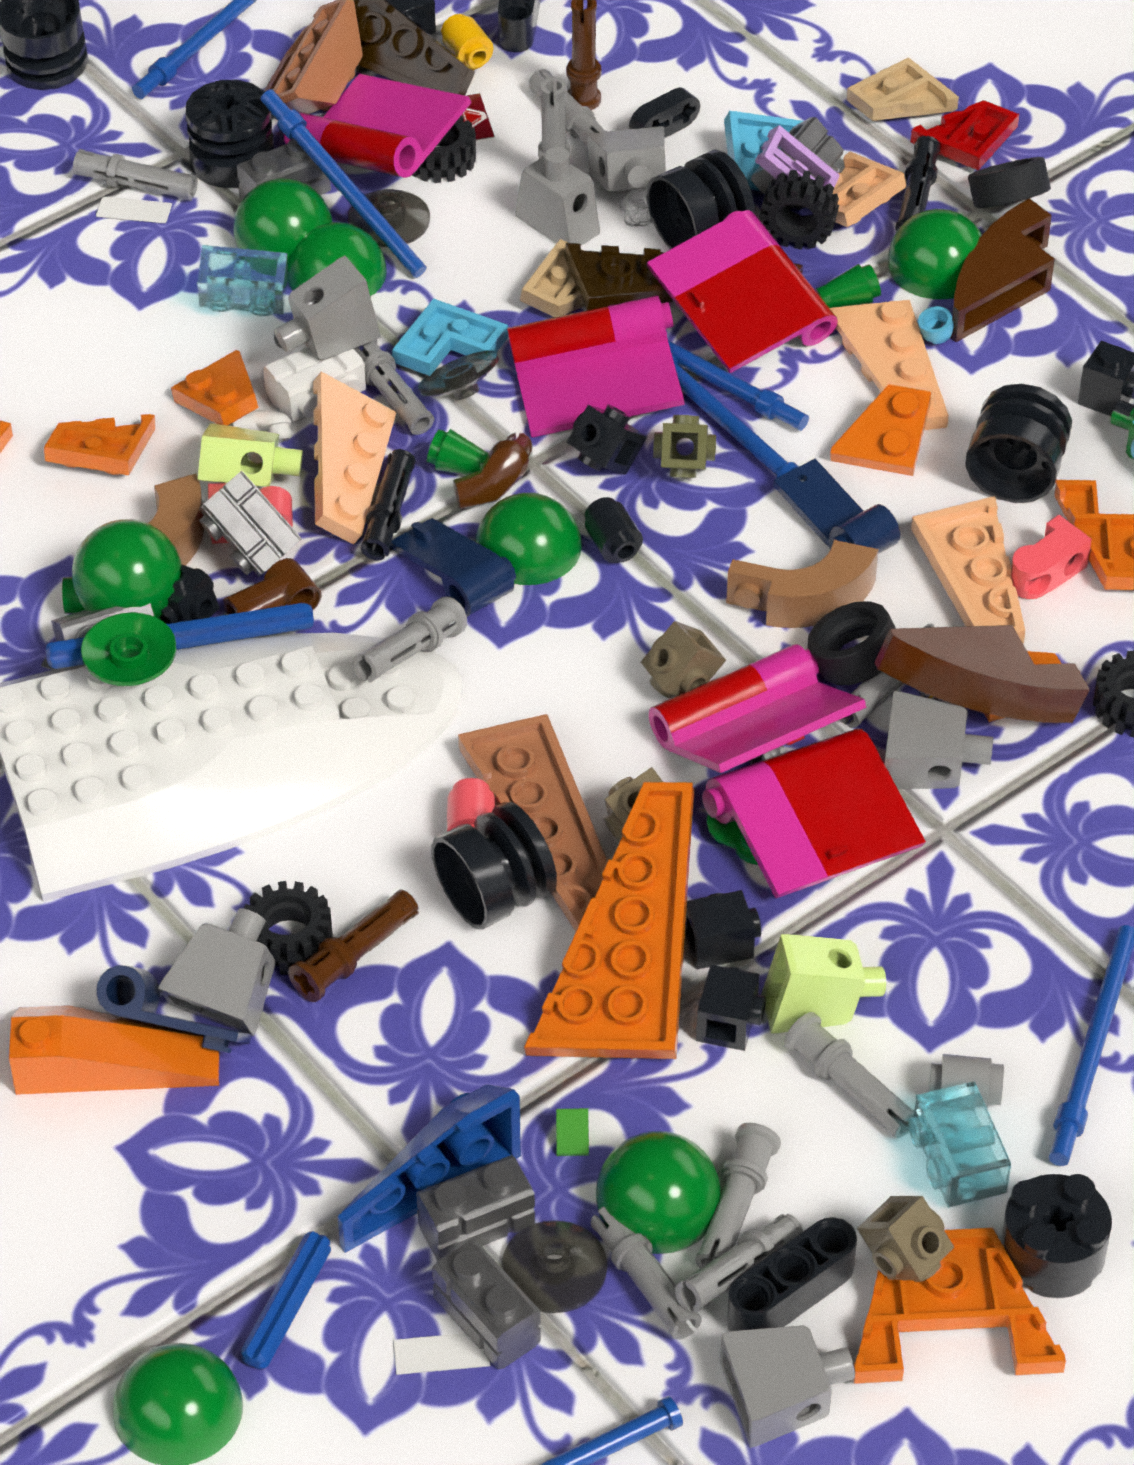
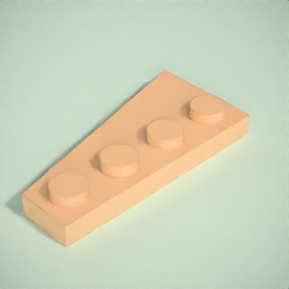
[830,300,949,430]
[313,371,396,545]
[911,496,1025,643]

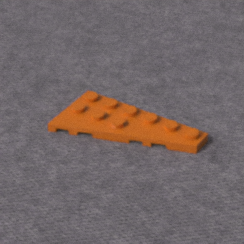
[524,782,694,1059]

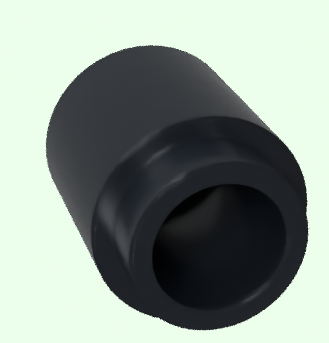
[584,497,643,563]

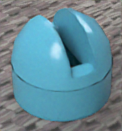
[918,306,954,344]

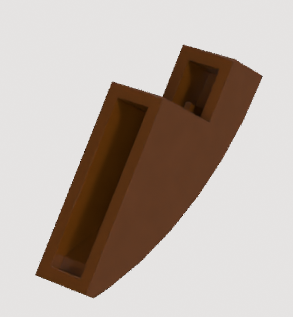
[950,198,1055,342]
[874,625,1090,723]

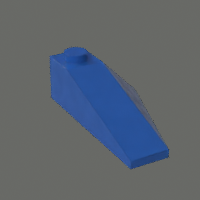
[337,1084,521,1253]

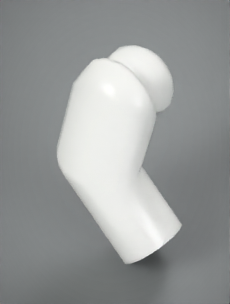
[231,410,292,443]

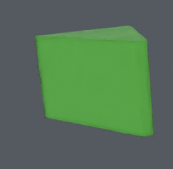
[556,1108,589,1156]

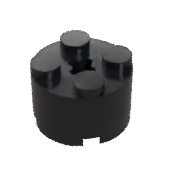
[1001,1174,1112,1298]

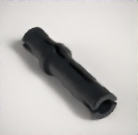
[895,136,941,231]
[361,449,416,560]

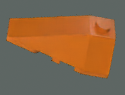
[9,1005,220,1095]

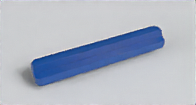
[241,1231,331,1370]

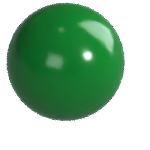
[234,178,333,272]
[888,209,982,300]
[287,222,387,297]
[475,493,582,585]
[72,519,182,619]
[596,1131,721,1254]
[113,1343,243,1465]

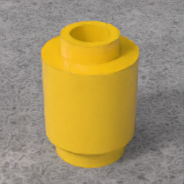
[441,14,493,70]

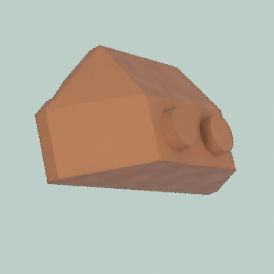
[264,0,363,114]

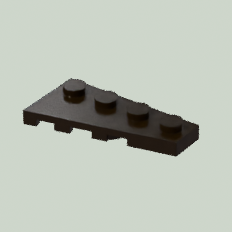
[354,0,475,96]
[564,243,674,310]

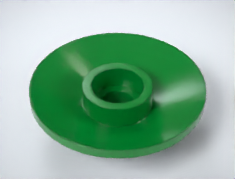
[81,612,177,686]

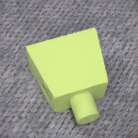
[197,423,303,486]
[761,934,886,1033]

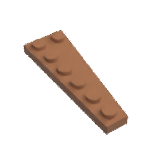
[458,714,608,932]

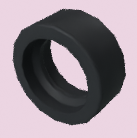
[968,157,1051,208]
[807,601,896,685]

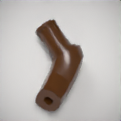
[453,433,533,509]

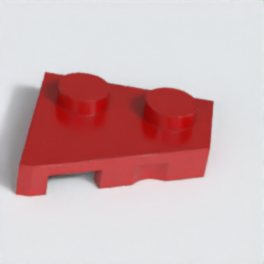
[910,100,1019,170]

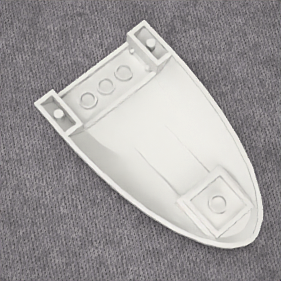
[0,633,463,902]

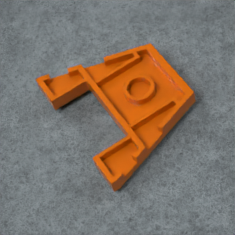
[1054,480,1134,590]
[853,1227,1066,1384]

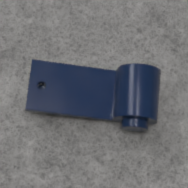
[772,458,900,554]
[390,518,516,617]
[96,965,252,1053]

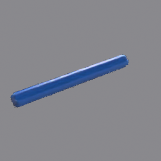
[46,603,314,669]

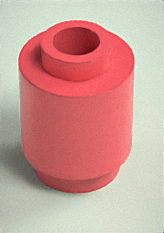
[447,778,495,832]

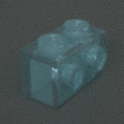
[197,245,288,316]
[908,1081,1011,1208]

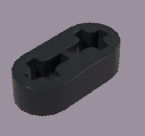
[629,87,701,138]

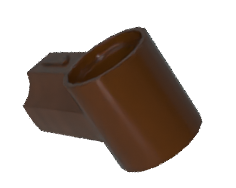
[223,558,322,615]

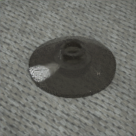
[348,189,430,247]
[418,350,499,400]
[502,1220,607,1313]

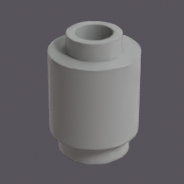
[929,1054,1004,1109]

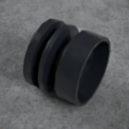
[0,0,88,90]
[186,80,274,188]
[646,149,755,249]
[965,383,1072,503]
[431,802,557,930]

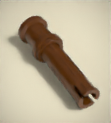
[566,0,602,110]
[288,889,419,1002]

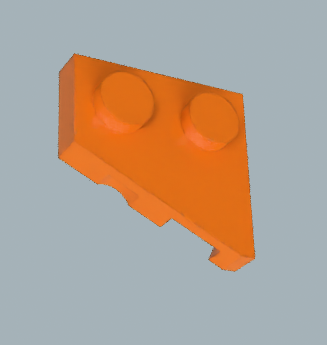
[171,350,259,426]
[830,384,932,476]
[44,414,155,475]

